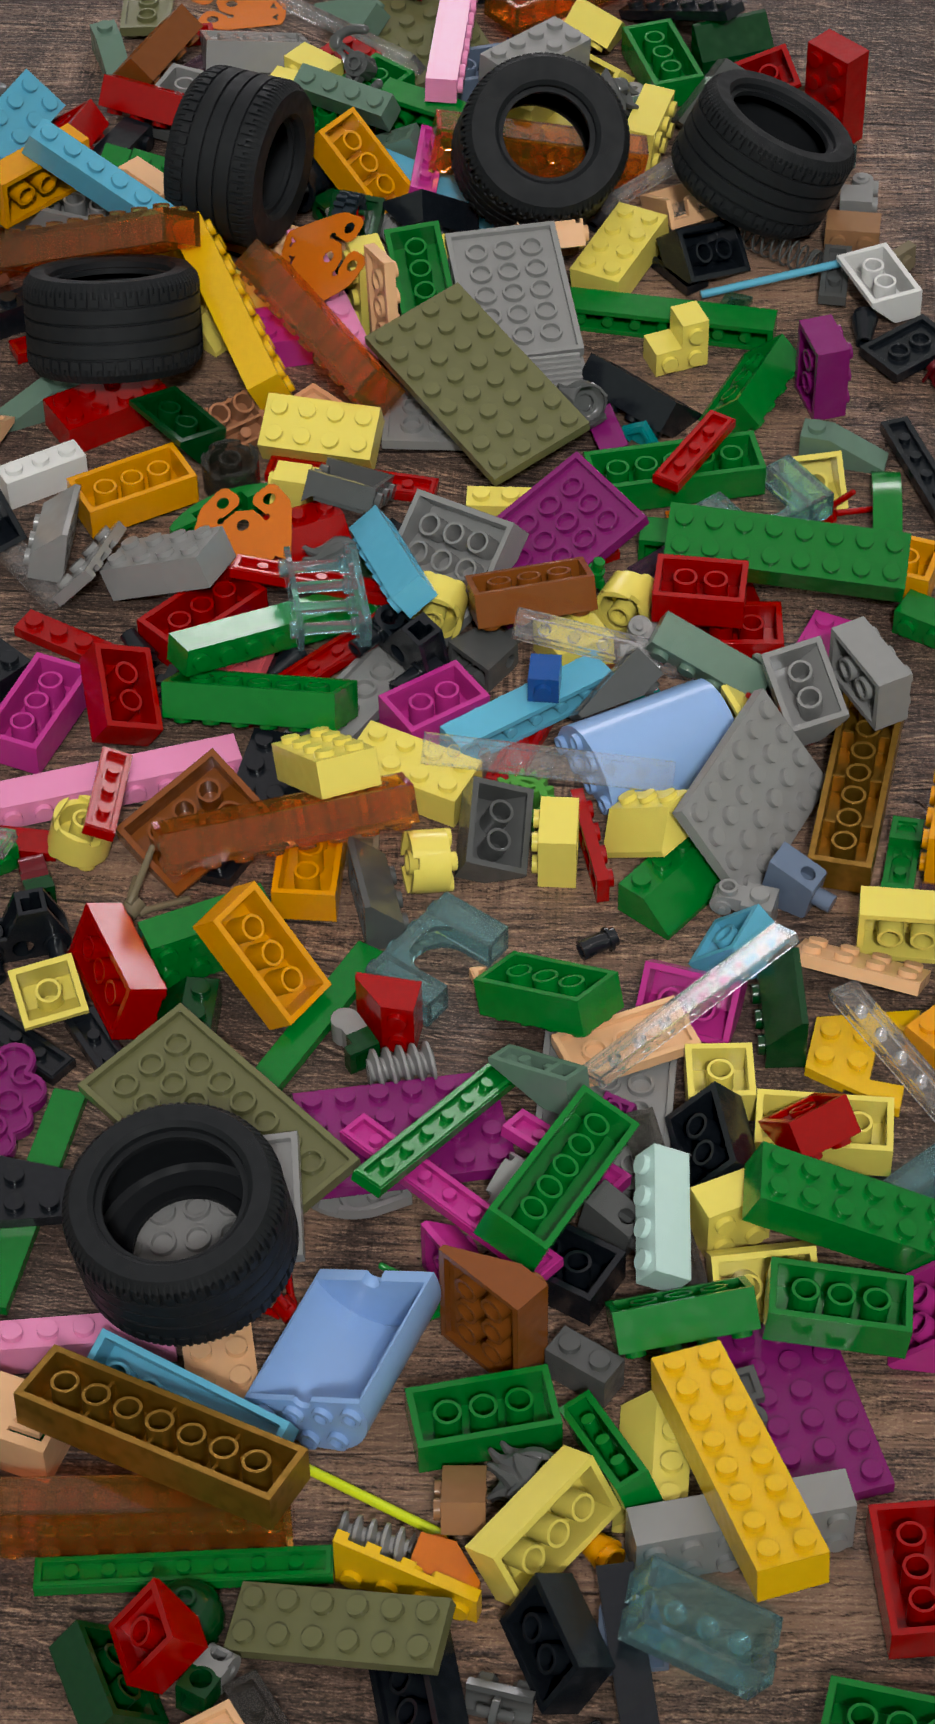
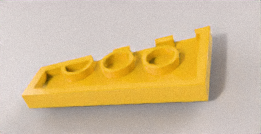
[332,1529,482,1623]

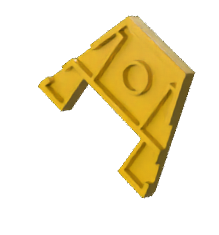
[804,1010,921,1117]

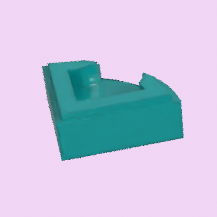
[622,420,659,444]

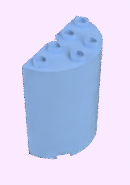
[554,678,735,816]
[244,1269,441,1451]

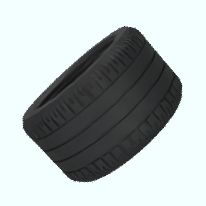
[451,52,630,227]
[163,65,315,250]
[671,69,856,240]
[22,254,203,384]
[62,1102,299,1347]

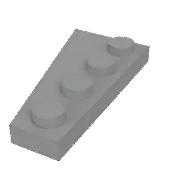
[52,521,127,607]

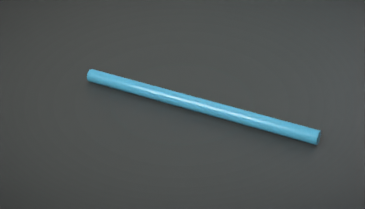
[700,260,841,299]

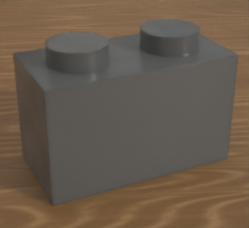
[544,1325,625,1408]

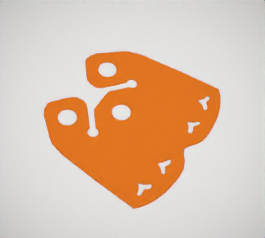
[191,0,286,30]
[282,212,365,316]
[194,484,292,564]

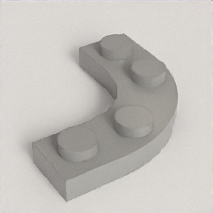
[312,1189,413,1220]

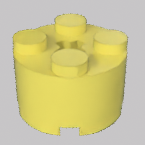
[593,570,654,641]
[411,571,468,639]
[47,795,112,871]
[400,828,458,894]

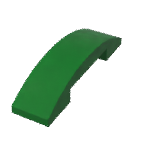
[870,471,903,532]
[169,483,271,533]
[880,815,925,889]

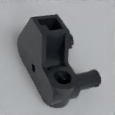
[348,604,450,690]
[0,887,72,985]

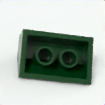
[691,9,774,76]
[129,386,227,464]
[751,947,809,1068]
[156,977,222,1034]
[49,1619,170,1724]

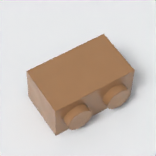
[824,209,882,251]
[433,1465,487,1536]

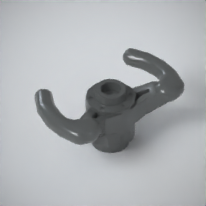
[329,24,383,89]

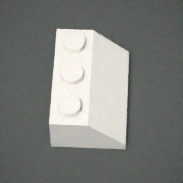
[836,242,923,323]
[0,439,88,510]

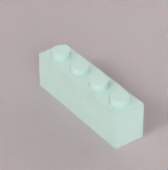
[633,1143,691,1291]

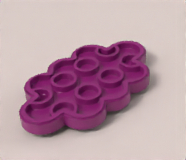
[0,1042,48,1158]

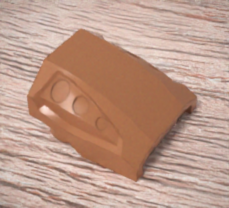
[204,389,264,458]

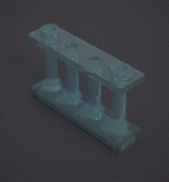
[278,542,372,651]

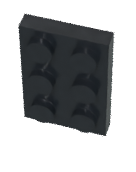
[859,314,935,383]

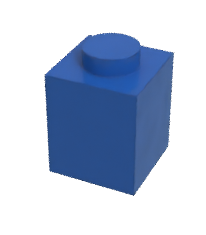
[527,653,562,703]

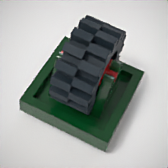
[328,189,387,240]

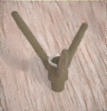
[123,844,191,921]

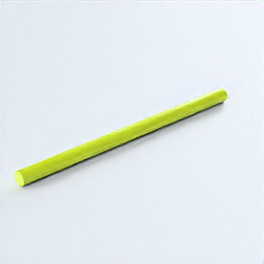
[309,1464,450,1538]

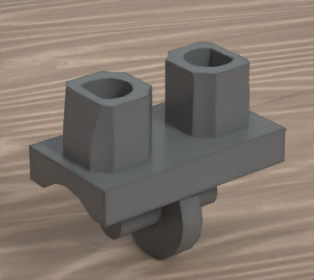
[465,1671,536,1724]

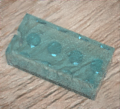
[617,1555,783,1701]

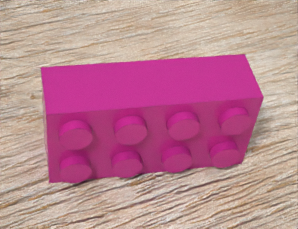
[0,652,86,774]

